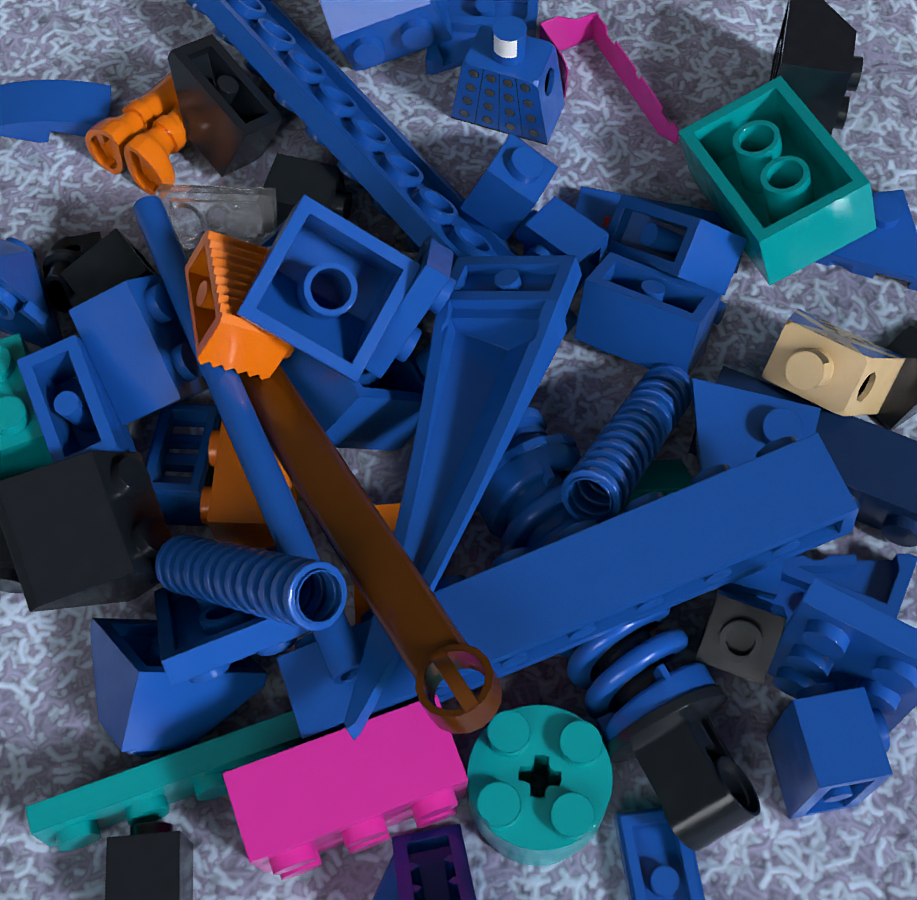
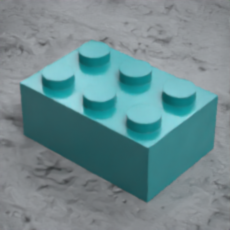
[678,76,876,286]

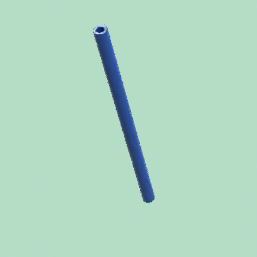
[133,195,363,685]

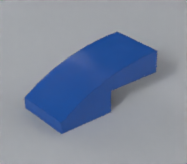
[0,80,111,143]

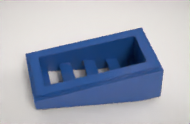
[145,403,222,526]

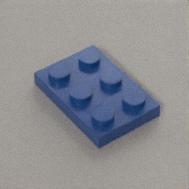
[154,545,311,687]
[767,577,917,733]

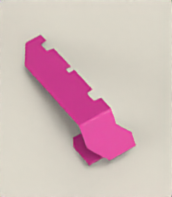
[539,13,680,144]

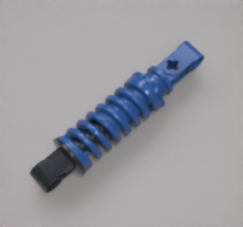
[416,342,761,851]

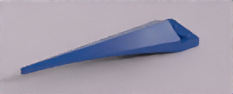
[344,255,582,740]

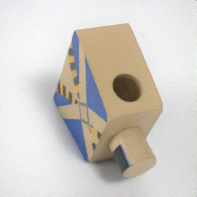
[762,309,906,416]

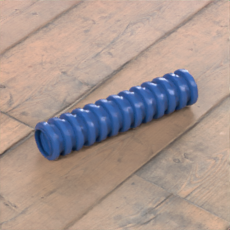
[560,364,692,524]
[155,534,348,631]

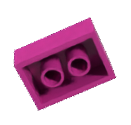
[222,695,468,880]

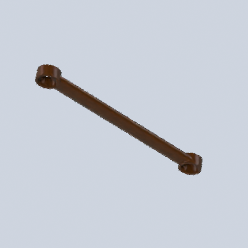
[239,364,502,734]

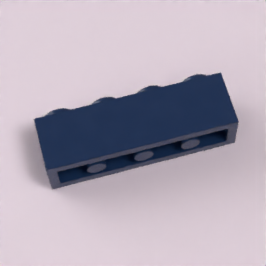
[688,366,917,547]

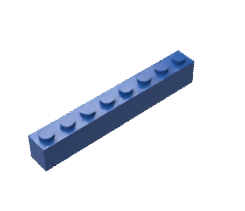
[277,432,859,742]

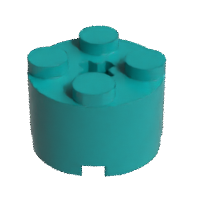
[467,705,613,866]

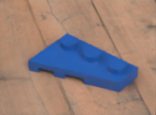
[691,378,821,600]

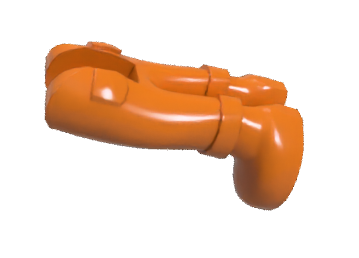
[85,72,190,199]

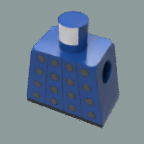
[451,16,565,145]

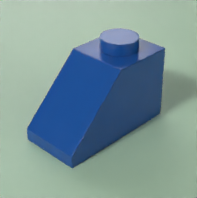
[460,132,558,241]
[607,194,747,295]

